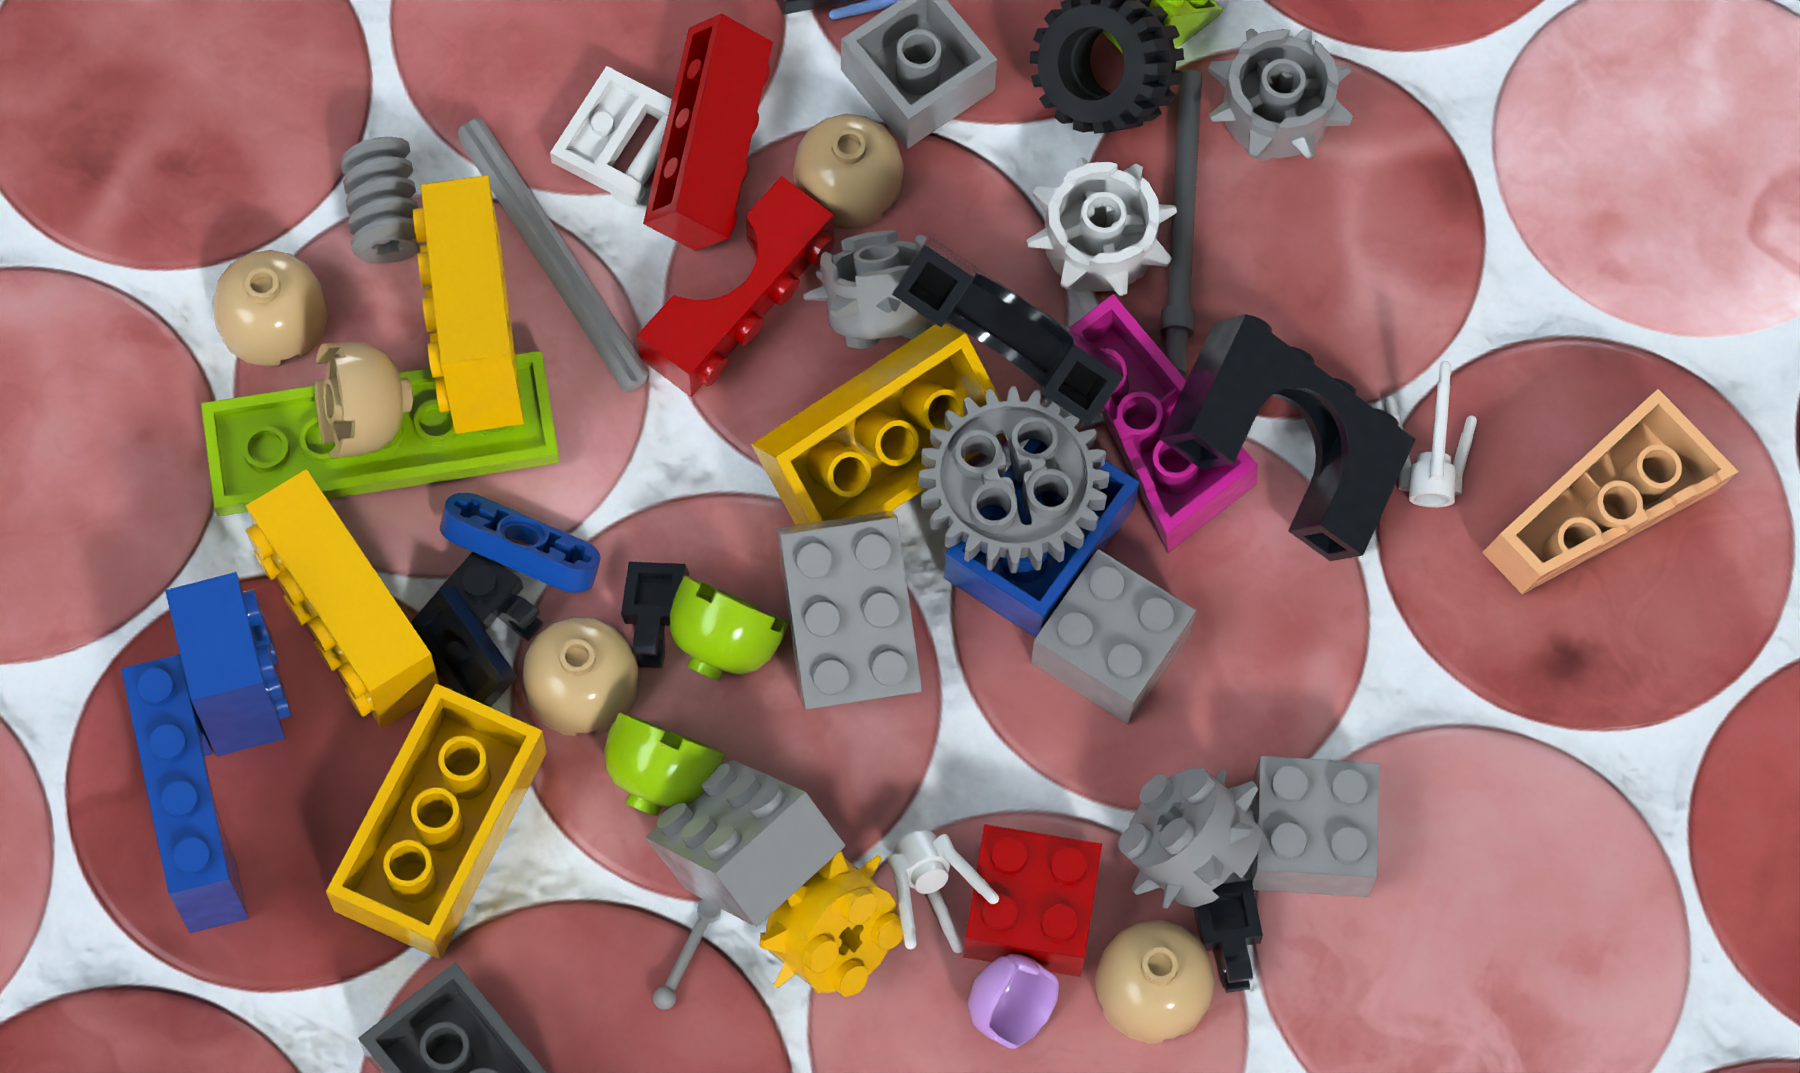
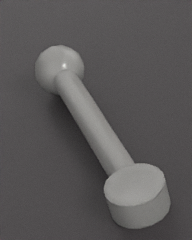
[653,899,721,1010]

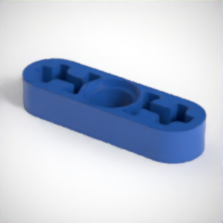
[440,493,601,593]

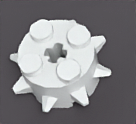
[1026,158,1177,296]

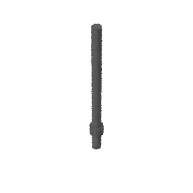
[1160,69,1202,377]

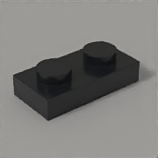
[410,586,518,707]

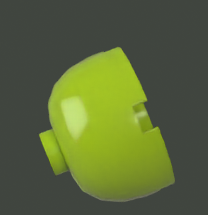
[670,575,789,681]
[604,712,726,817]

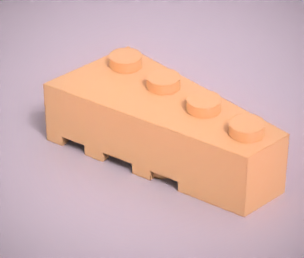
[1482,389,1739,594]

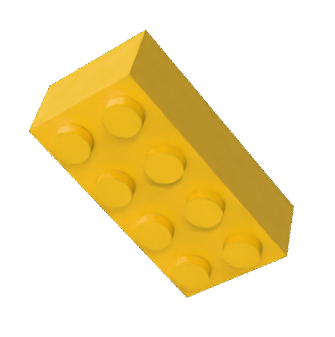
[412,175,524,434]
[751,324,1005,525]
[245,469,439,729]
[326,683,547,960]

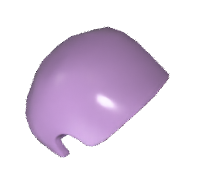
[967,954,1059,1049]

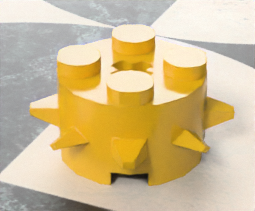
[759,851,903,997]

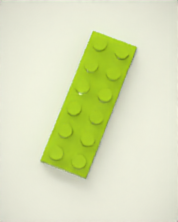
[201,350,560,517]

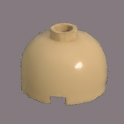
[793,114,904,229]
[212,250,328,367]
[315,342,413,458]
[522,616,639,736]
[1094,920,1215,1044]

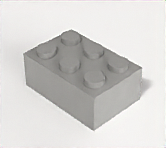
[776,511,922,710]
[645,760,846,927]

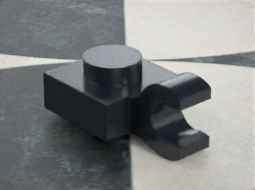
[439,552,543,641]
[621,561,690,668]
[1194,880,1263,993]

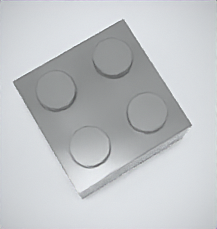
[841,0,997,149]
[1031,549,1197,724]
[1250,756,1379,897]

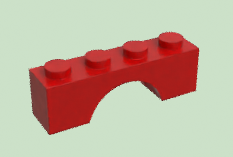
[637,176,835,397]

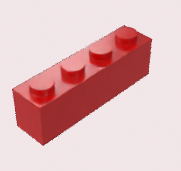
[643,13,773,251]

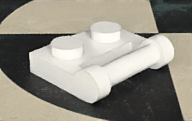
[550,66,672,207]

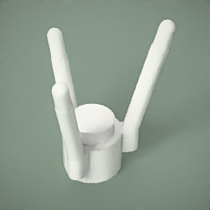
[1385,361,1477,508]
[887,830,999,953]

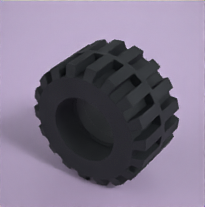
[1030,0,1184,134]

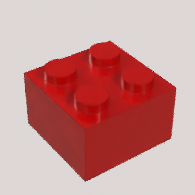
[963,824,1102,977]

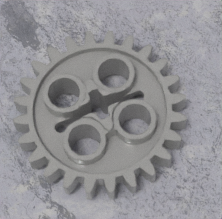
[918,386,1109,573]

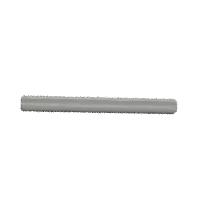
[458,118,649,392]

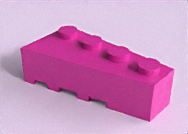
[1069,294,1258,553]

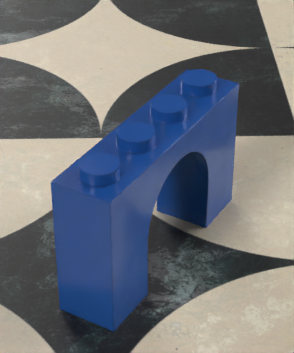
[121,654,249,933]

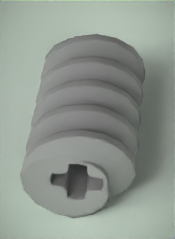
[340,137,419,264]

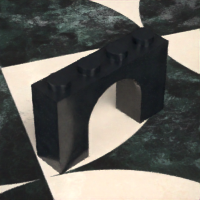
[892,236,1124,426]
[1159,314,1416,561]

